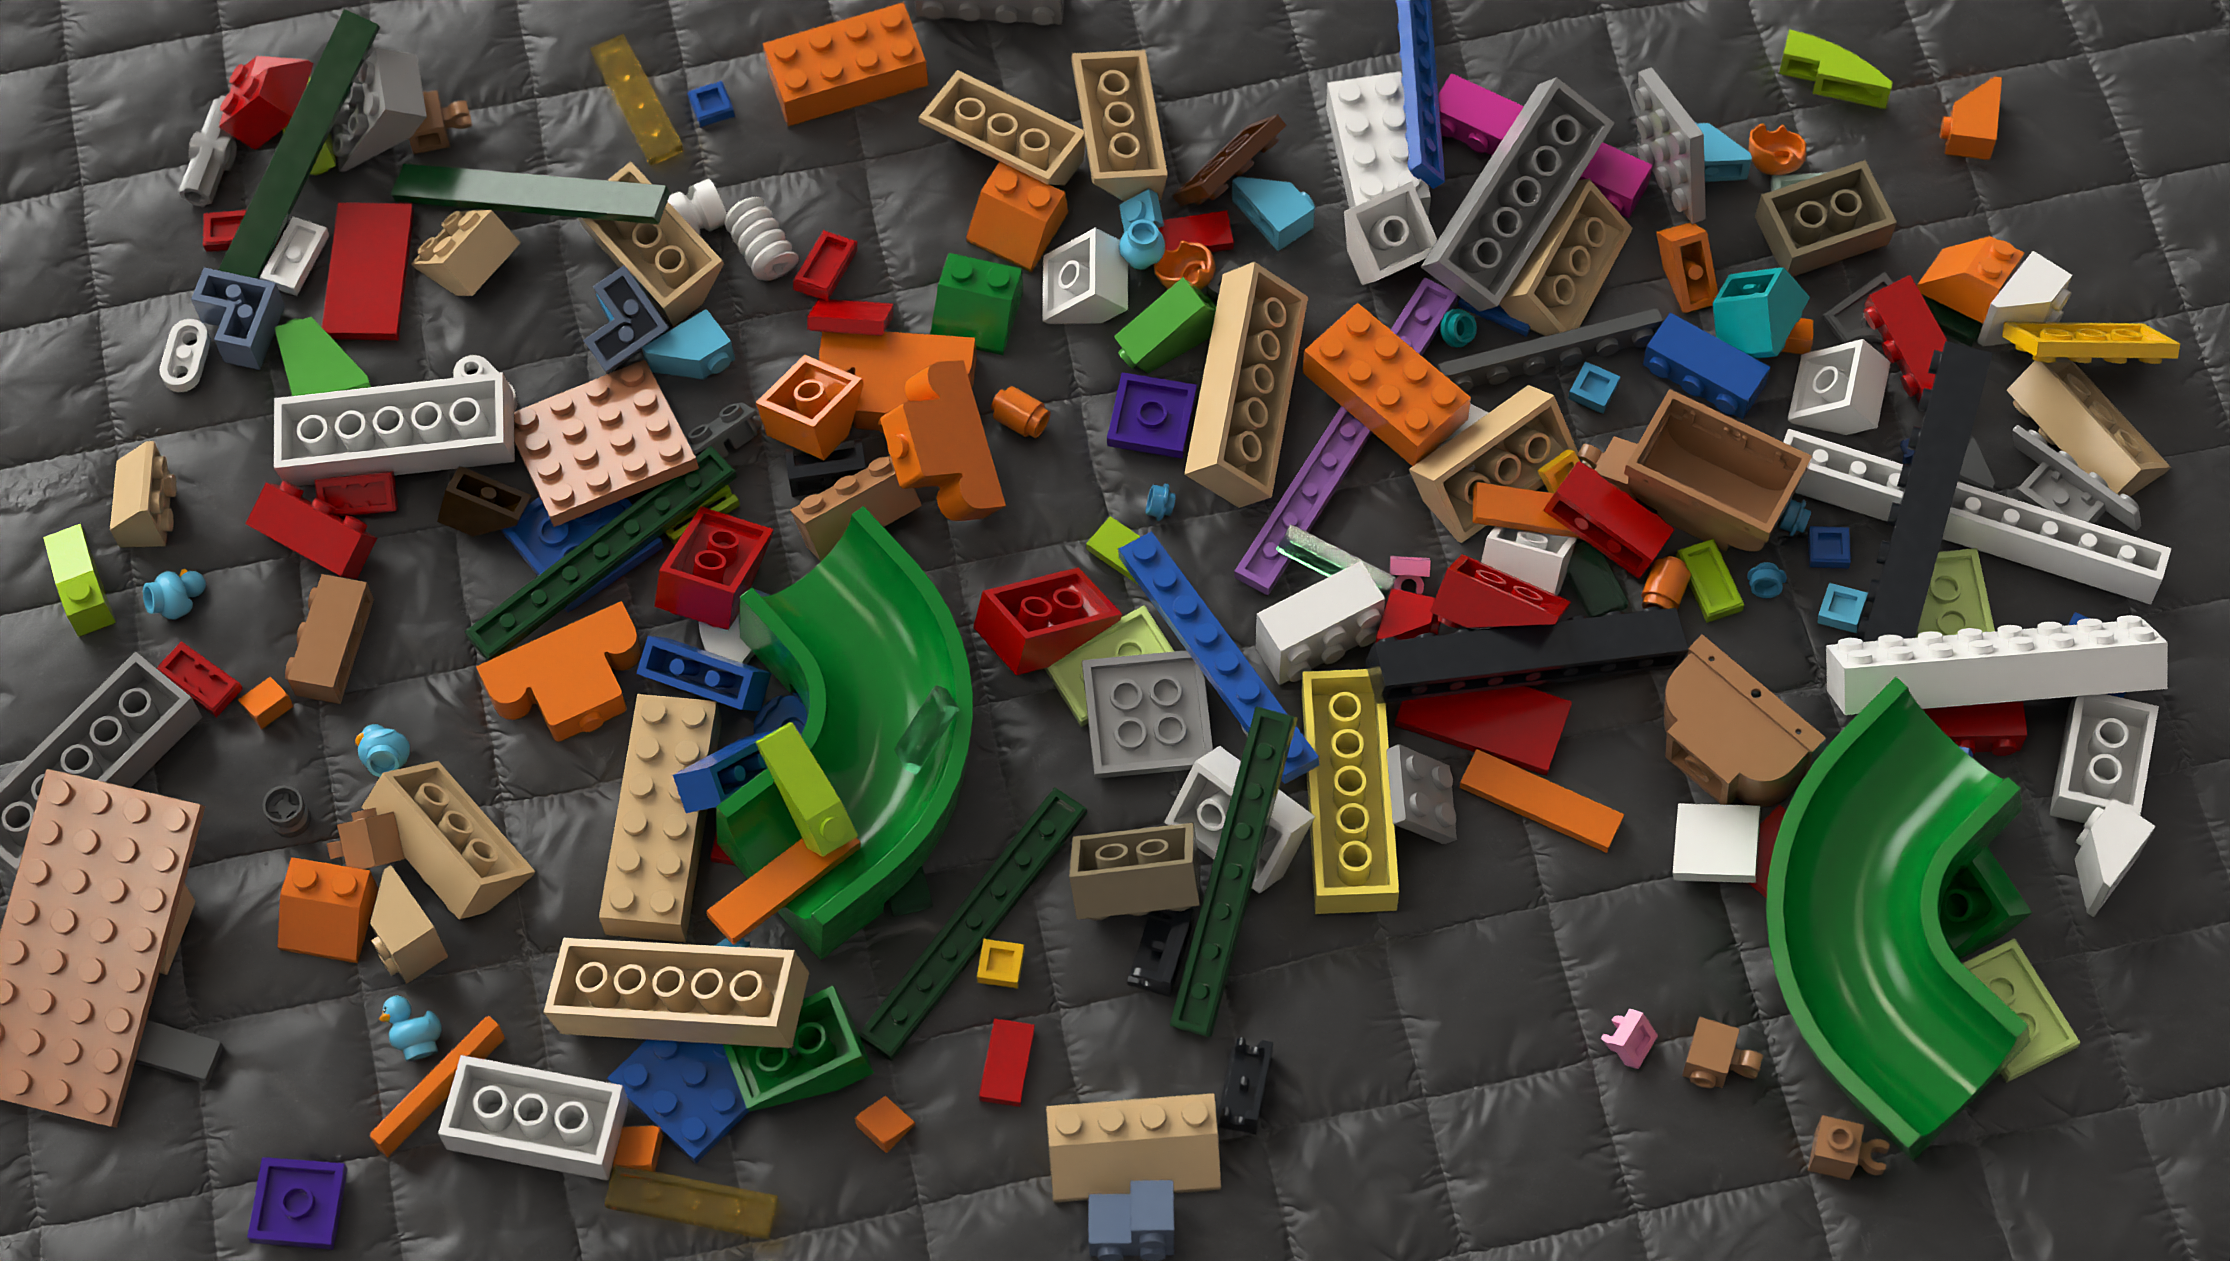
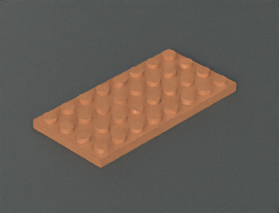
[0,769,205,1128]

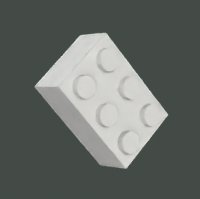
[1256,561,1385,685]
[2049,694,2159,823]
[1164,746,1315,894]

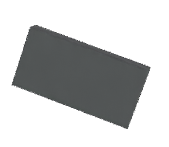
[135,1020,224,1084]

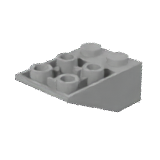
[333,48,427,172]

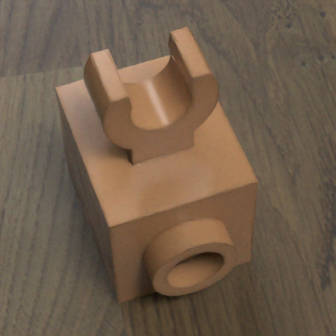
[409,90,472,154]
[1577,436,1637,500]
[326,807,405,869]
[1682,1017,1763,1088]
[1808,1115,1890,1180]

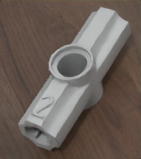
[179,96,236,207]

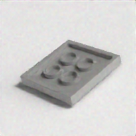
[1635,67,1706,224]
[1082,650,1213,779]

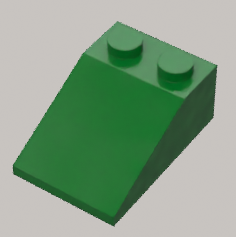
[722,986,874,1112]

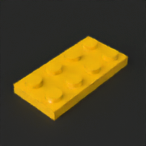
[2002,322,2180,364]

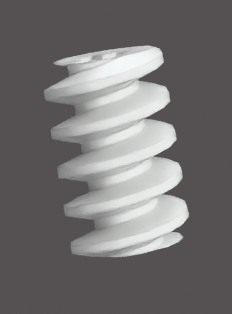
[724,197,799,281]

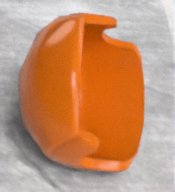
[1749,123,1807,176]
[1153,241,1216,290]

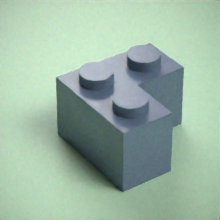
[583,265,670,374]
[191,268,285,370]
[1088,1180,1174,1261]

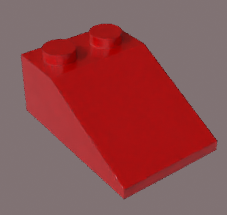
[654,507,774,631]
[1430,554,1571,628]
[973,567,1122,676]

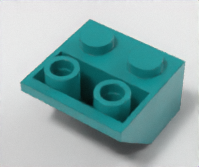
[1713,267,1810,358]

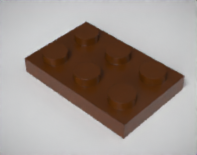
[1171,114,1287,207]

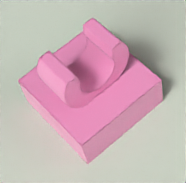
[1389,556,1431,595]
[1601,1009,1658,1069]

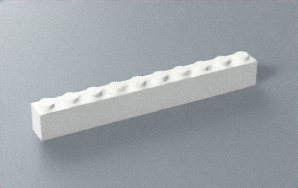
[1784,429,2171,604]

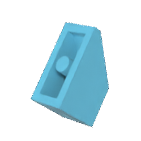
[1696,123,1752,182]
[1232,177,1315,251]
[642,309,735,379]

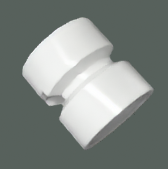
[668,179,727,235]

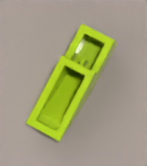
[1779,29,1893,109]

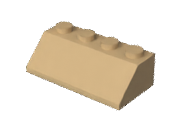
[1071,50,1168,202]
[919,70,1085,185]
[578,162,724,327]
[1499,179,1633,336]
[2007,357,2171,497]
[1409,385,1578,543]
[362,761,536,920]
[1046,1093,1221,1202]

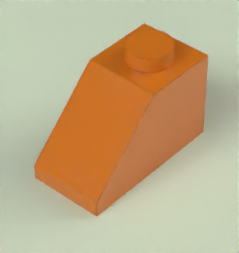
[1940,76,2002,160]
[1656,222,1718,313]

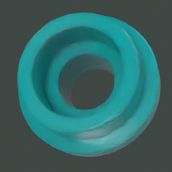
[1441,309,1477,347]

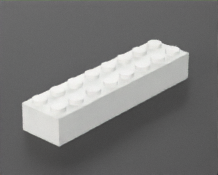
[1826,615,2168,715]

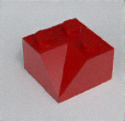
[218,56,314,150]

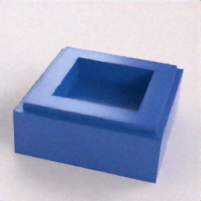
[687,80,735,128]
[1808,526,1851,568]

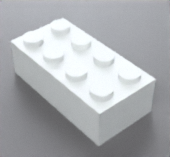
[1326,72,1431,219]
[438,1055,629,1180]

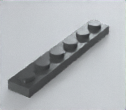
[1438,308,1663,392]

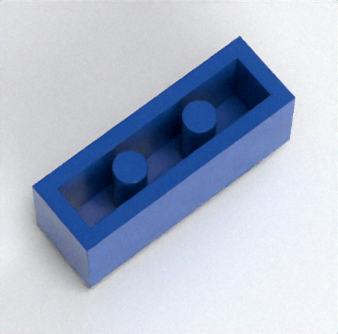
[1643,313,1771,420]
[636,636,772,711]
[673,730,775,813]

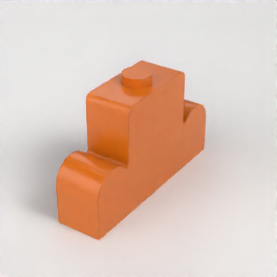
[819,332,977,433]
[881,360,1006,522]
[476,601,642,742]

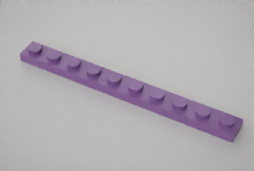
[1234,277,1458,595]

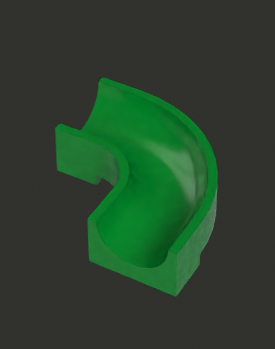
[716,506,973,961]
[1766,676,2030,1161]

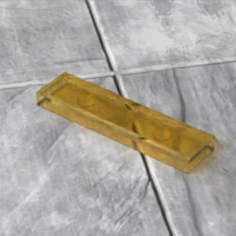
[590,34,684,166]
[604,1164,779,1240]

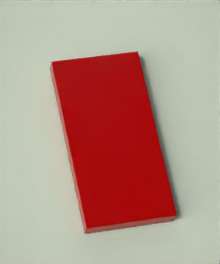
[322,203,414,340]
[1395,686,1572,776]

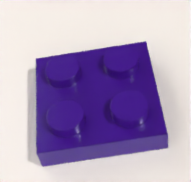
[1107,372,1197,459]
[247,1157,348,1249]

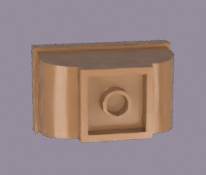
[1624,389,1813,551]
[1664,635,1826,807]

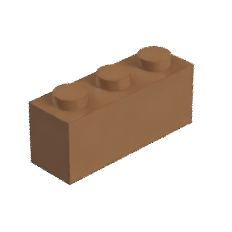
[790,455,922,561]
[285,574,374,704]

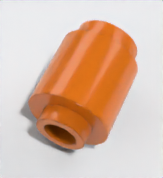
[991,386,1051,438]
[1641,556,1691,609]

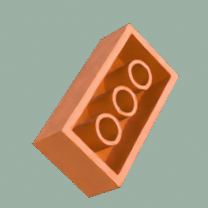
[763,2,928,127]
[1303,302,1471,466]

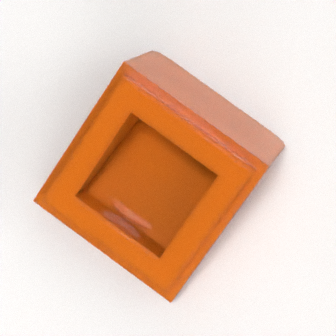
[1781,318,1813,354]
[238,677,294,729]
[855,1096,915,1154]
[613,1126,664,1175]

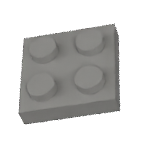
[1386,744,1457,844]

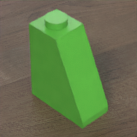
[1114,277,1217,374]
[274,317,371,396]

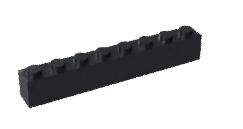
[1855,341,1993,642]
[1365,607,1688,704]

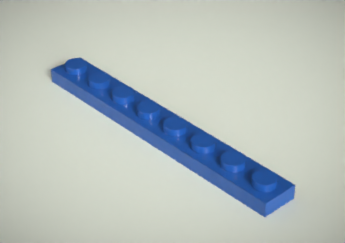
[1396,0,1445,189]
[1118,531,1319,784]

